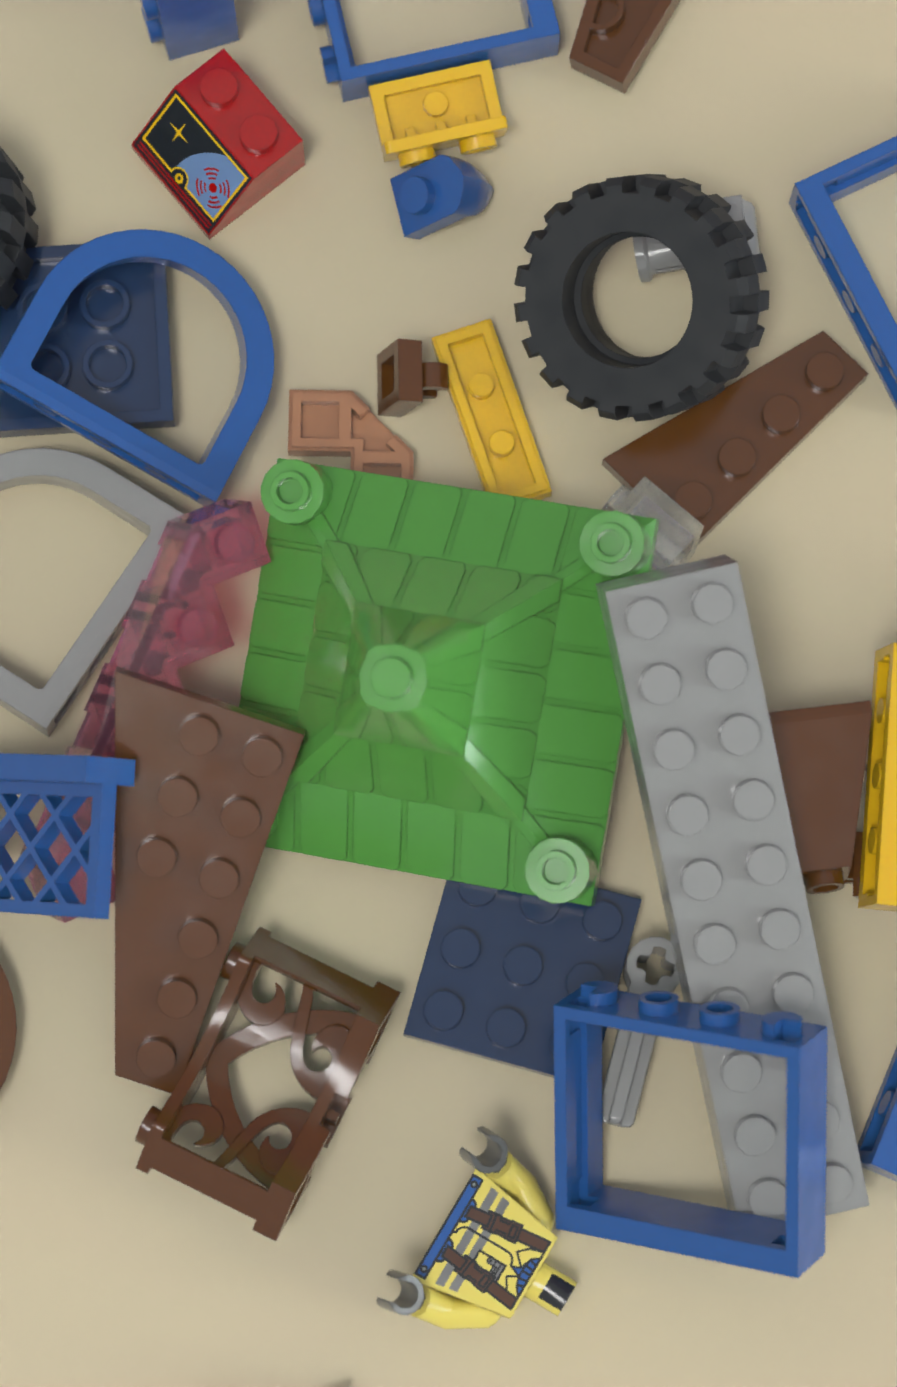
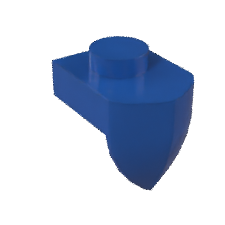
[390,155,494,239]

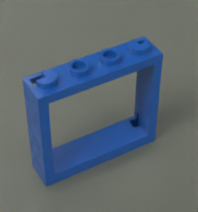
[307,0,560,102]
[789,136,897,410]
[553,981,827,1278]

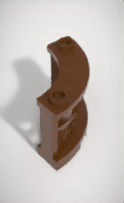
[135,927,401,1241]

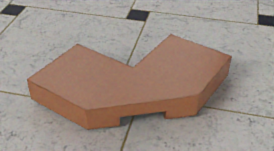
[288,390,414,480]

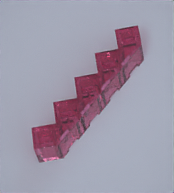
[20,499,271,923]

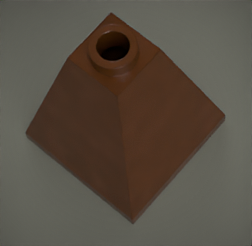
[768,700,872,894]

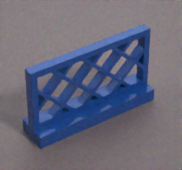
[0,753,136,919]

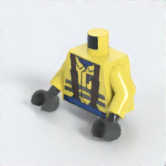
[377,1126,577,1330]

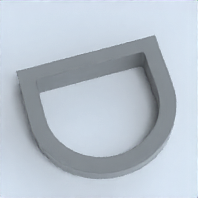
[0,448,191,737]

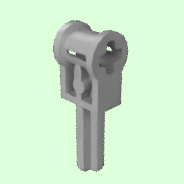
[602,937,680,1127]

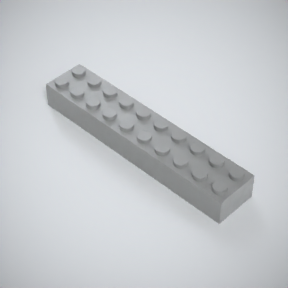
[596,555,870,1221]

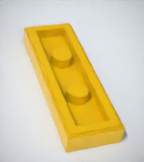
[431,318,552,500]

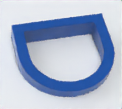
[0,229,274,507]

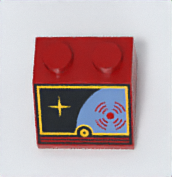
[131,48,305,240]

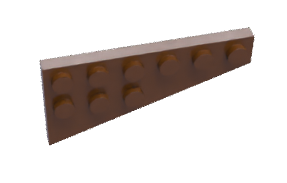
[115,666,304,1094]

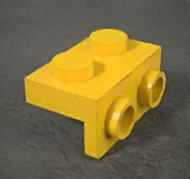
[368,59,508,168]

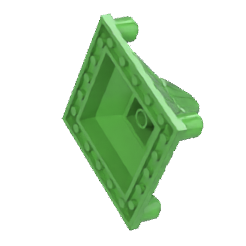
[239,458,660,906]

